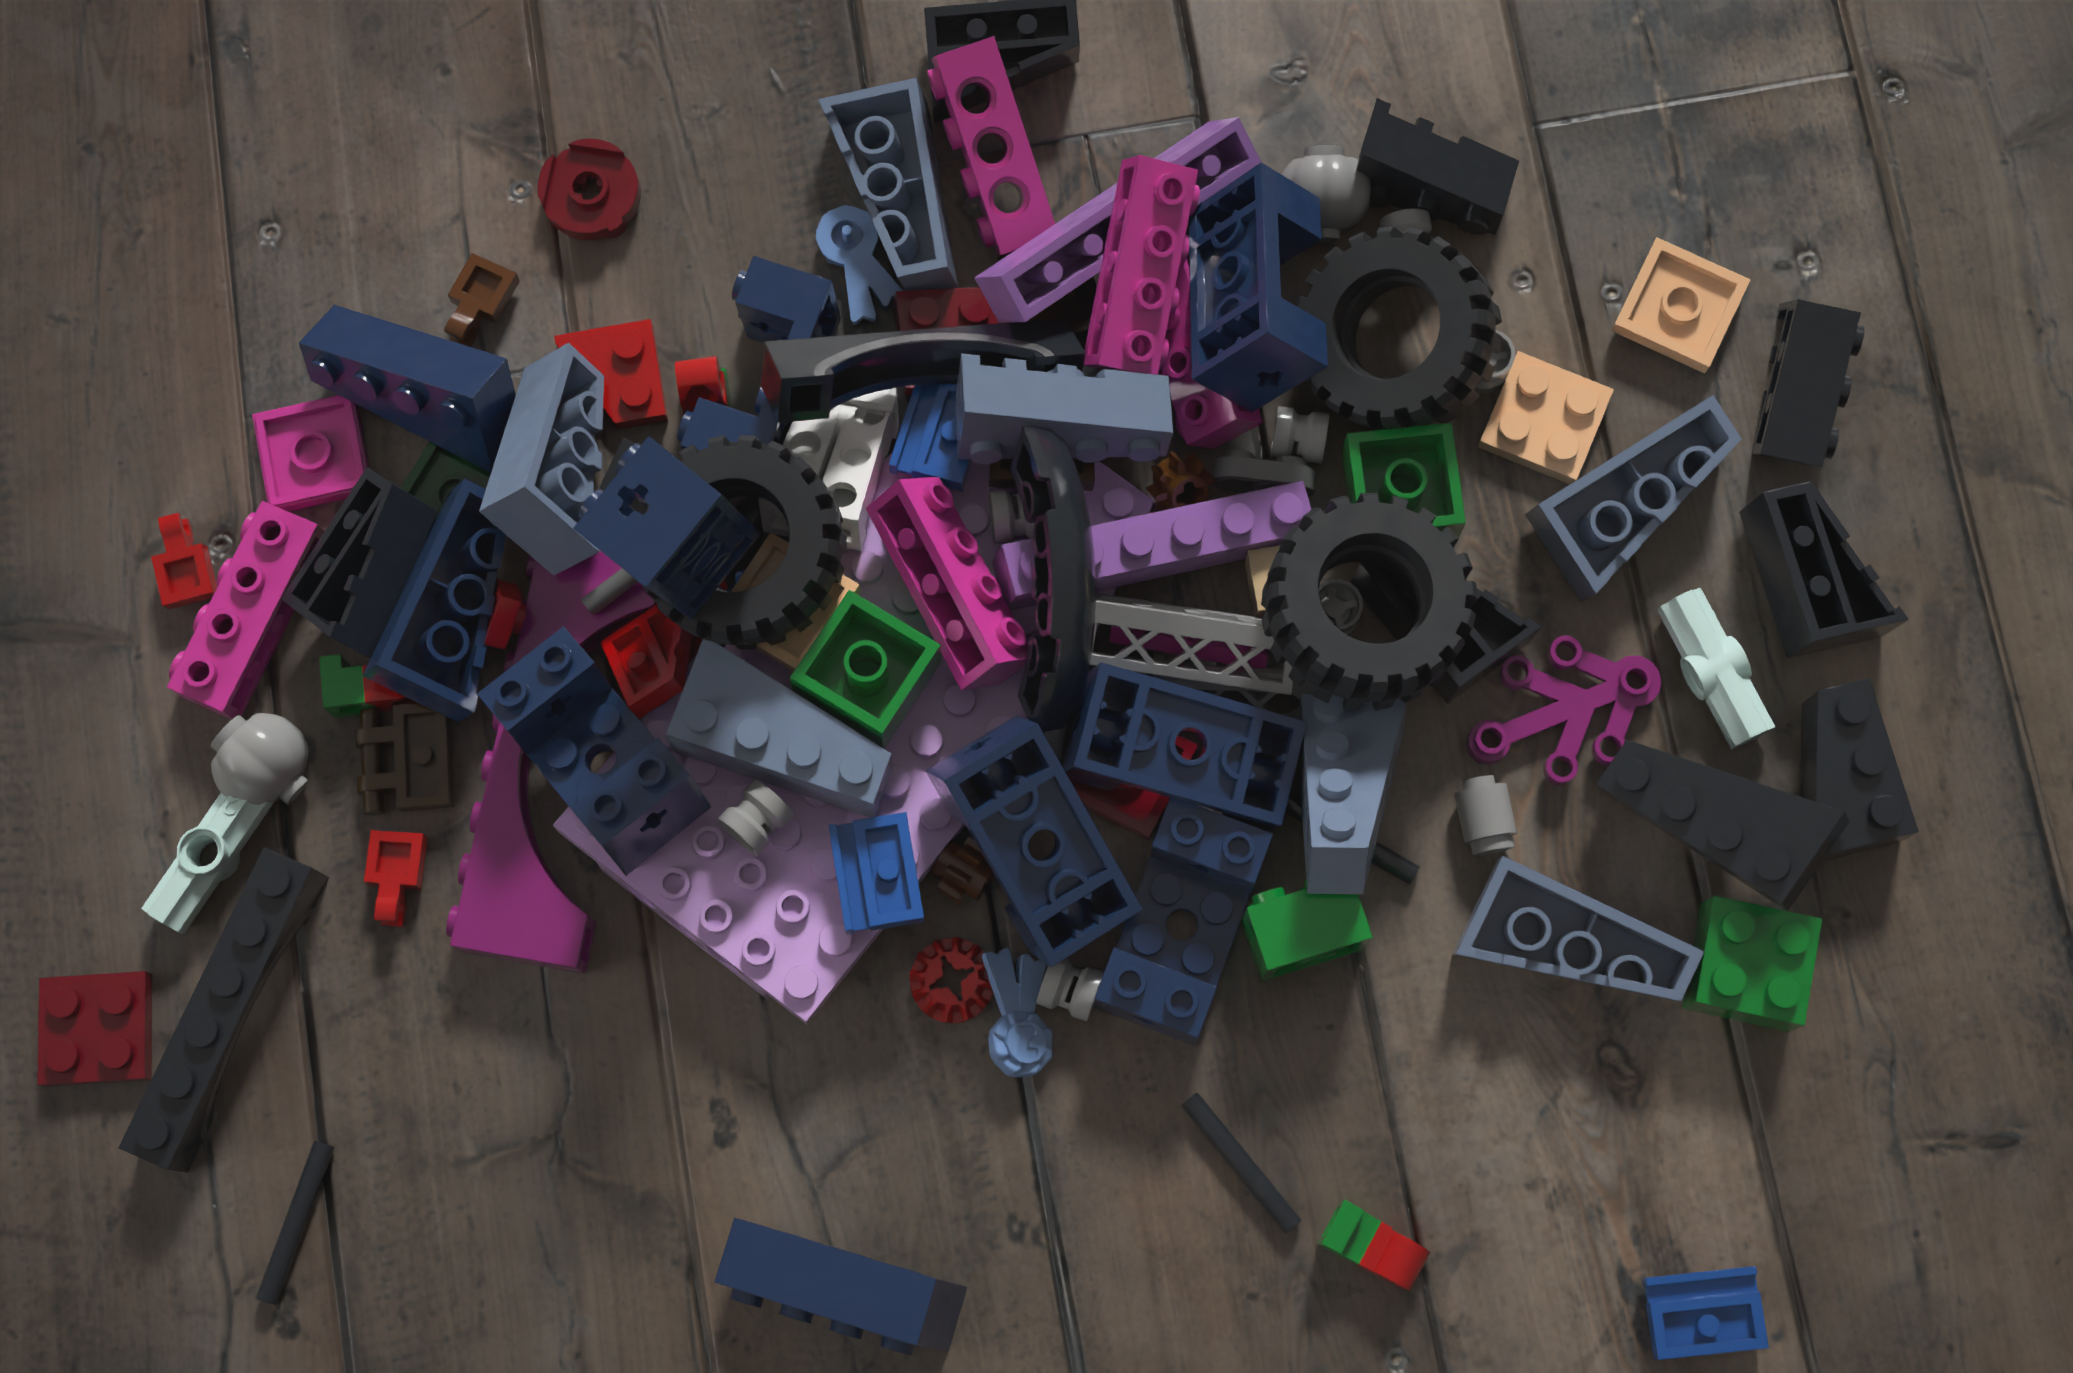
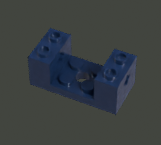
[1189,162,1328,412]
[677,256,841,497]
[573,436,761,620]
[477,626,711,876]
[1062,662,1307,831]
[925,715,1143,967]
[1094,798,1273,1046]

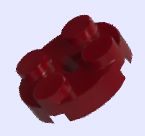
[537,138,641,241]

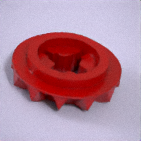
[909,937,994,1023]

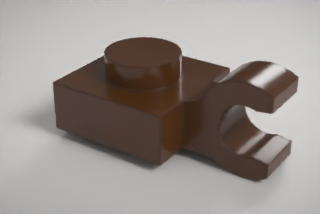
[444,253,520,347]

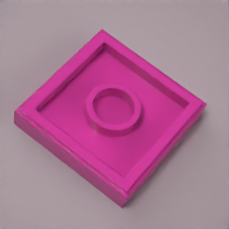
[252,395,370,512]

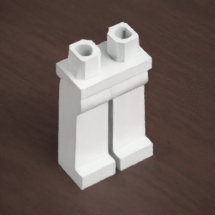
[758,388,900,551]

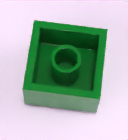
[1342,423,1466,539]
[790,590,941,749]
[1241,880,1373,983]
[1682,895,1822,1032]

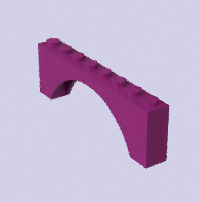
[446,550,657,974]

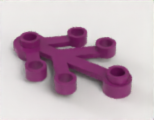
[1466,635,1661,786]

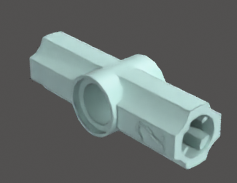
[1657,588,1775,750]
[141,793,274,935]

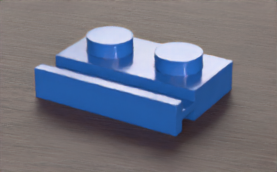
[889,384,972,492]
[828,812,924,935]
[1642,1266,1769,1360]

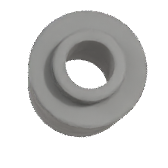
[1454,775,1517,856]

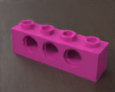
[927,36,1055,255]

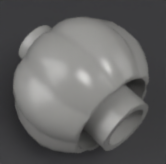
[1281,145,1371,243]
[211,713,309,805]

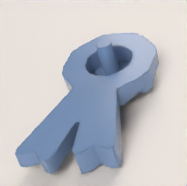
[815,205,902,325]
[982,947,1053,1078]

